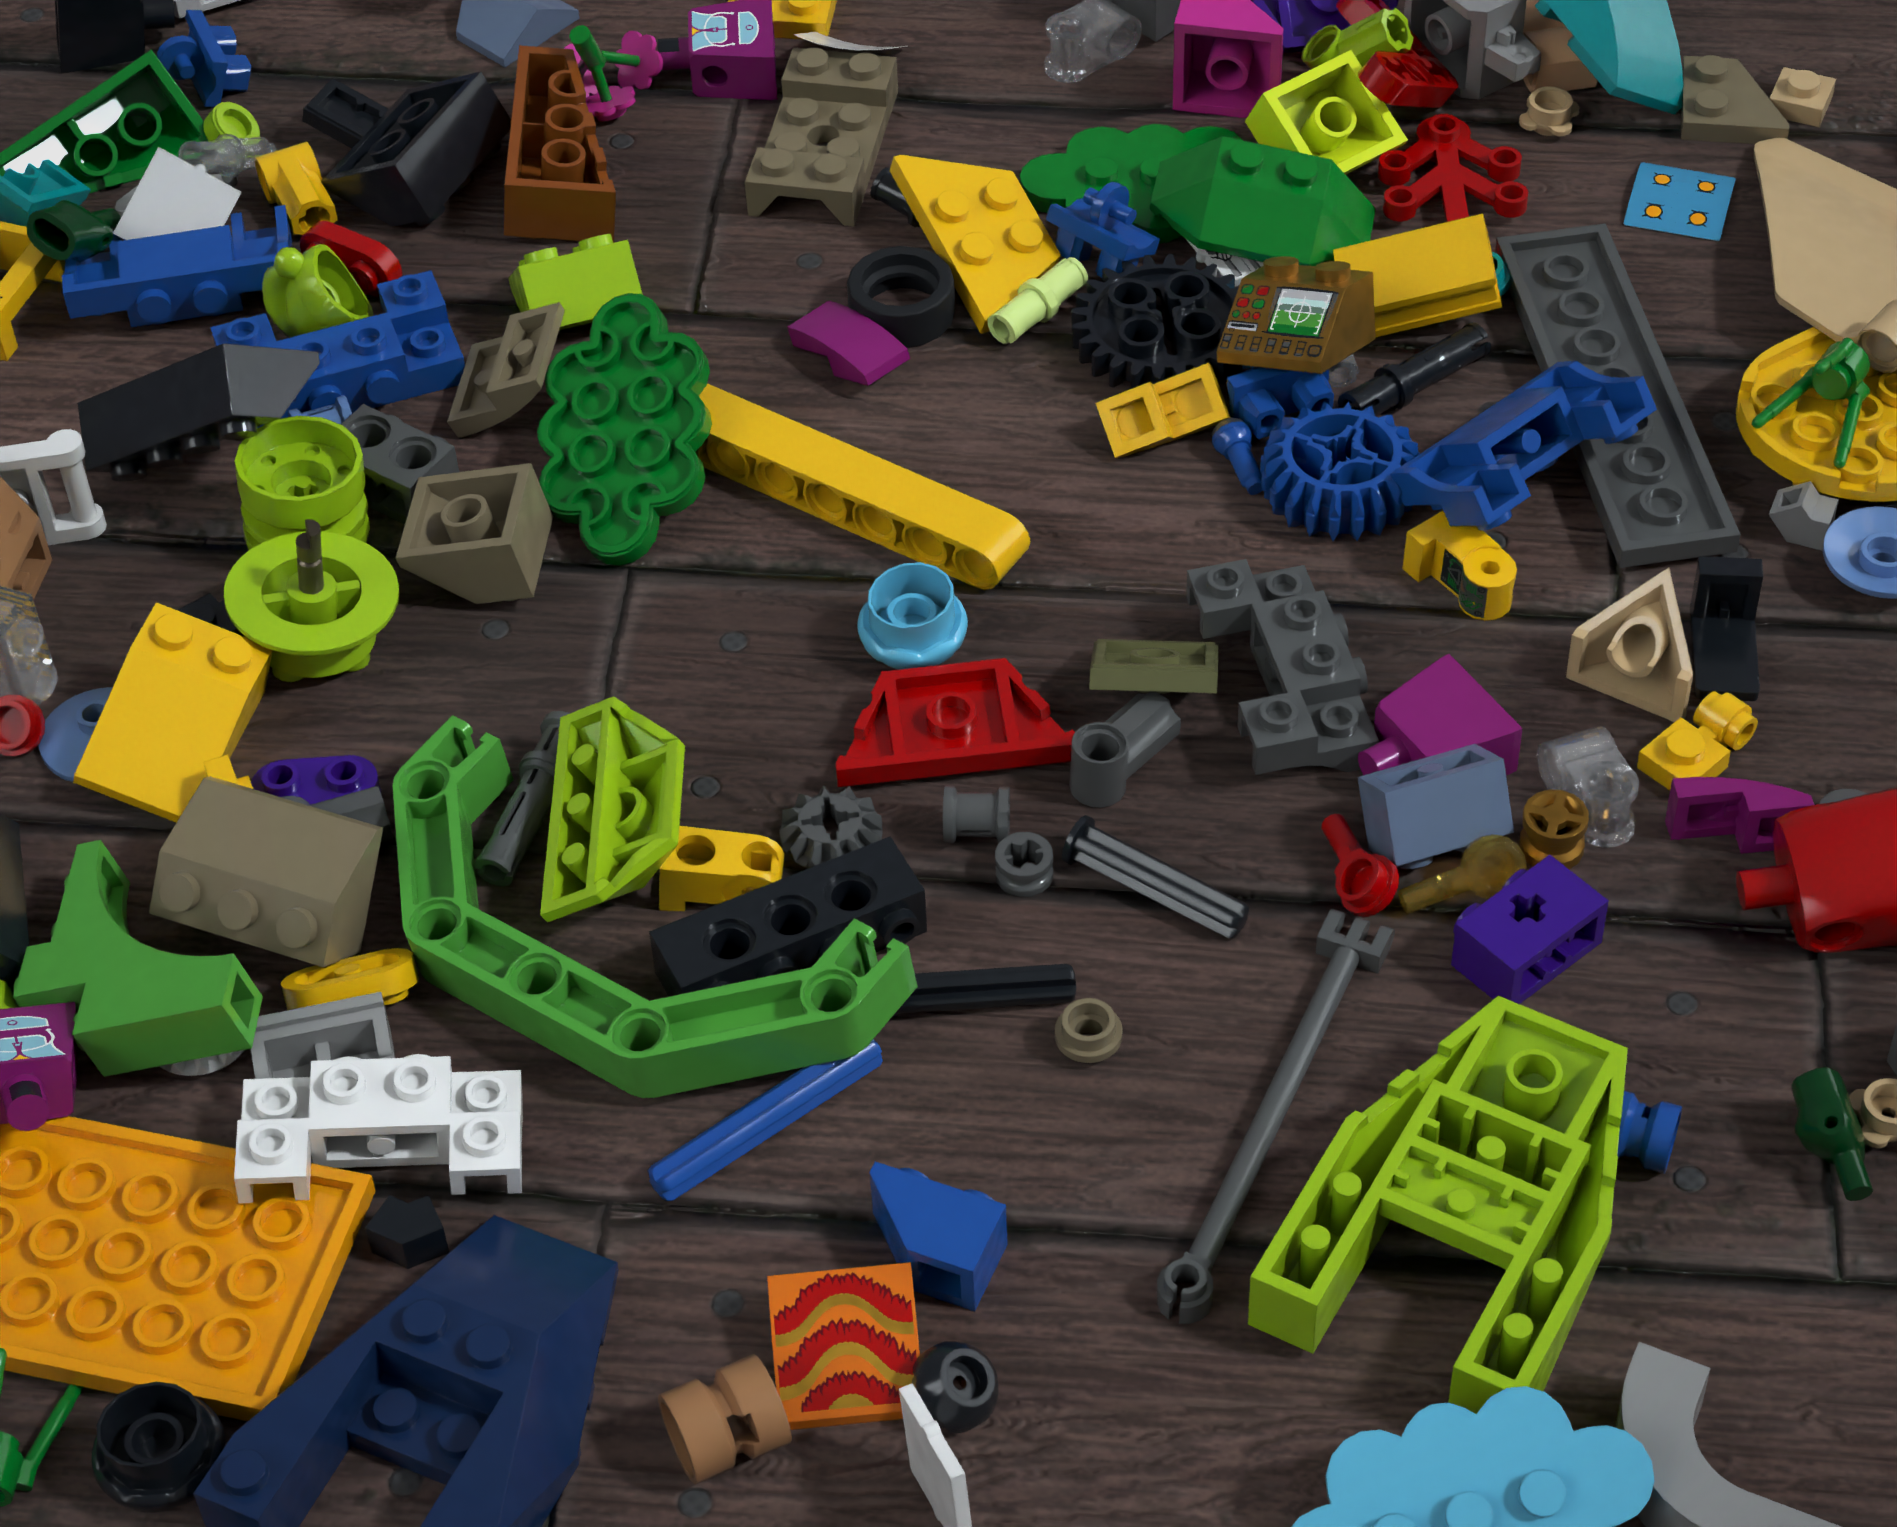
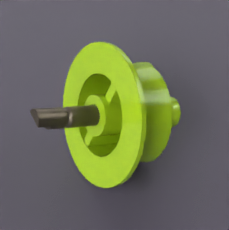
[224,519,399,682]

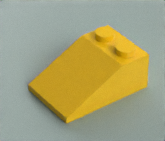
[73,602,273,823]

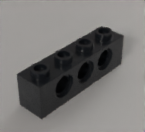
[649,836,927,997]

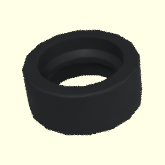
[847,246,955,348]

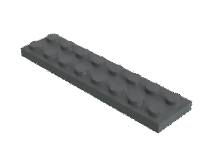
[1495,223,1741,568]

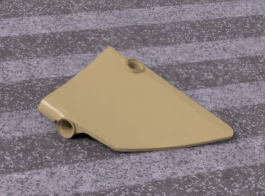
[1753,138,1897,373]

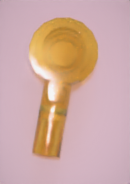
[1398,834,1527,914]

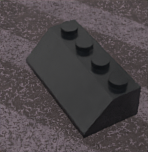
[77,343,320,481]

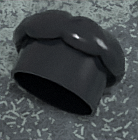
[91,1382,225,1513]

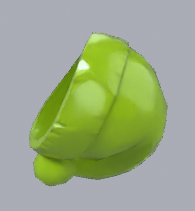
[262,244,374,337]

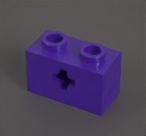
[1451,855,1609,1004]

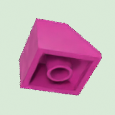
[1173,0,1284,118]

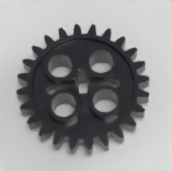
[1071,254,1242,389]

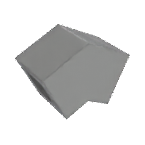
[1768,481,1839,551]

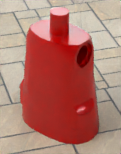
[1736,787,1897,953]

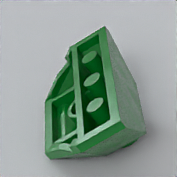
[1149,136,1376,266]

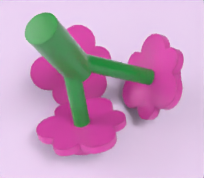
[564,25,663,121]

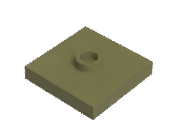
[1089,639,1218,694]

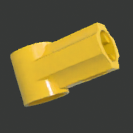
[254,142,338,235]

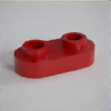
[300,221,403,297]

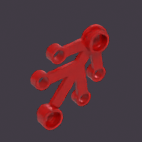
[1378,114,1529,222]

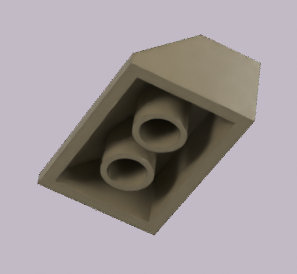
[149,776,383,967]

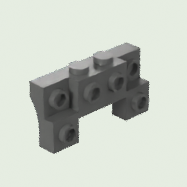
[1186,559,1379,775]

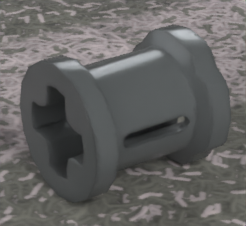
[943,785,1010,843]

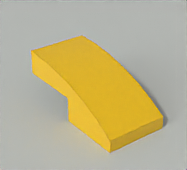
[1095,363,1230,459]

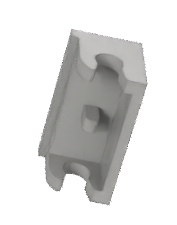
[251,992,395,1079]

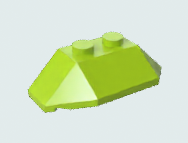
[540,696,685,922]

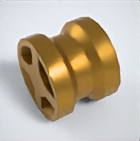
[1519,789,1589,870]

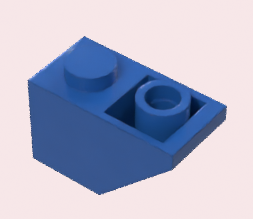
[869,1161,1008,1312]

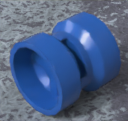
[1617,1090,1682,1174]

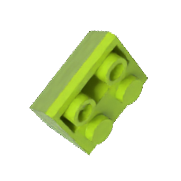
[508,234,643,331]

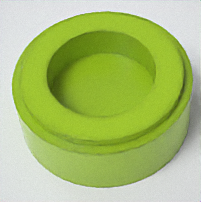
[203,102,260,157]

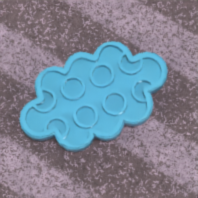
[1291,1386,1655,1527]

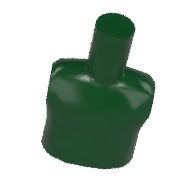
[27,200,121,262]
[1791,1067,1873,1201]

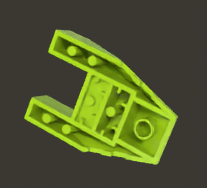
[1248,996,1628,1414]

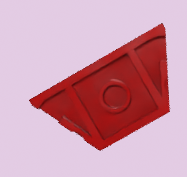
[835,658,1075,787]

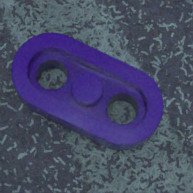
[251,755,381,805]

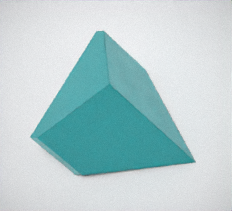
[0,159,91,227]

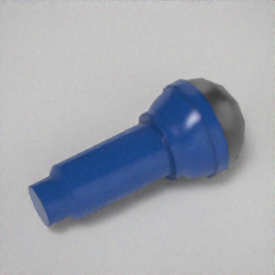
[1212,417,1263,495]

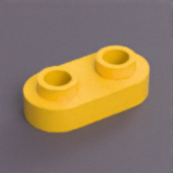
[281,948,419,1010]

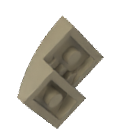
[447,302,565,438]

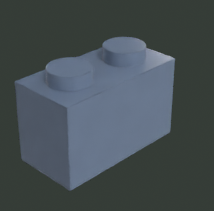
[1357,744,1514,869]

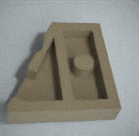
[1681,55,1789,144]

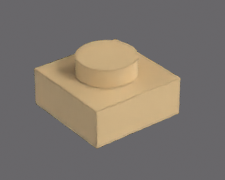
[1769,67,1836,128]

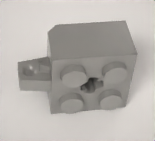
[1404,0,1541,99]

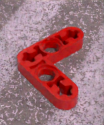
[1336,0,1459,108]

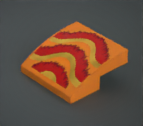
[767,1262,920,1430]

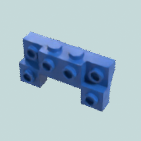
[62,205,293,327]
[210,270,465,428]
[1390,361,1657,531]

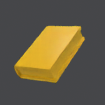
[1333,213,1502,337]

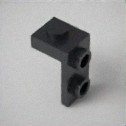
[1690,556,1763,701]

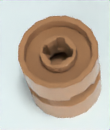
[658,1354,792,1485]

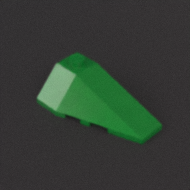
[0,49,211,194]

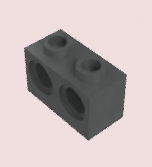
[341,404,459,524]

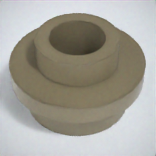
[1055,998,1123,1063]

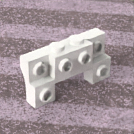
[234,1054,523,1203]

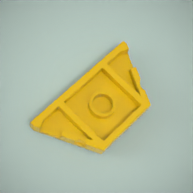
[889,155,1061,334]

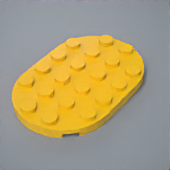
[1736,327,1897,502]

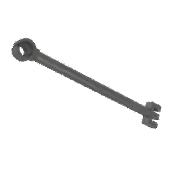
[1157,909,1395,1324]

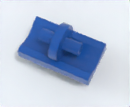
[157,10,251,107]
[1046,181,1160,278]
[1227,366,1334,439]

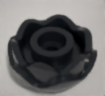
[912,1341,999,1433]

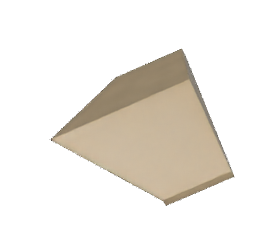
[1566,567,1693,722]

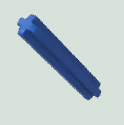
[648,1039,883,1202]

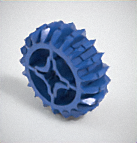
[1260,401,1420,541]

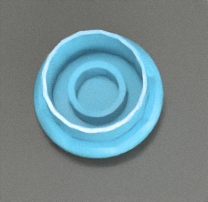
[857,562,968,670]

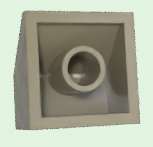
[396,463,553,604]

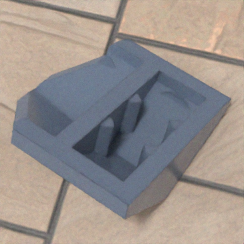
[456,0,580,67]

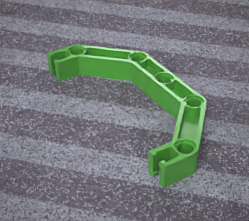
[392,715,918,1098]

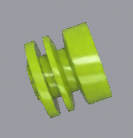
[234,416,370,551]

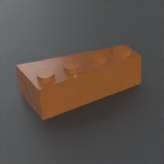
[504,45,616,243]

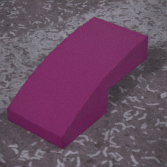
[787,300,911,386]
[1665,777,1814,854]

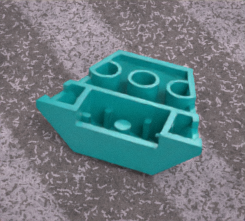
[1535,0,1683,115]

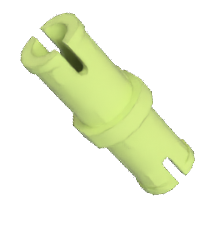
[987,257,1088,344]

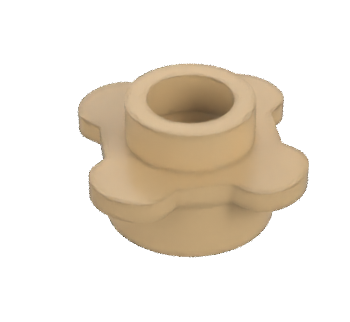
[1519,86,1579,136]
[1849,1078,1897,1148]

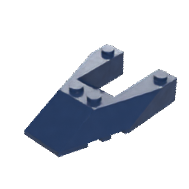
[193,1215,619,1527]

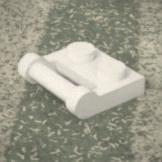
[0,429,107,545]

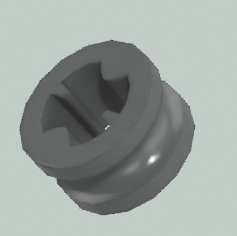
[995,832,1053,897]

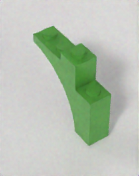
[13,840,263,1077]

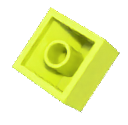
[1245,50,1408,175]

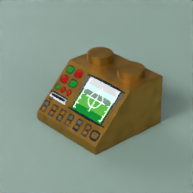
[1217,256,1376,374]

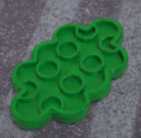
[1020,124,1243,243]
[537,293,712,566]

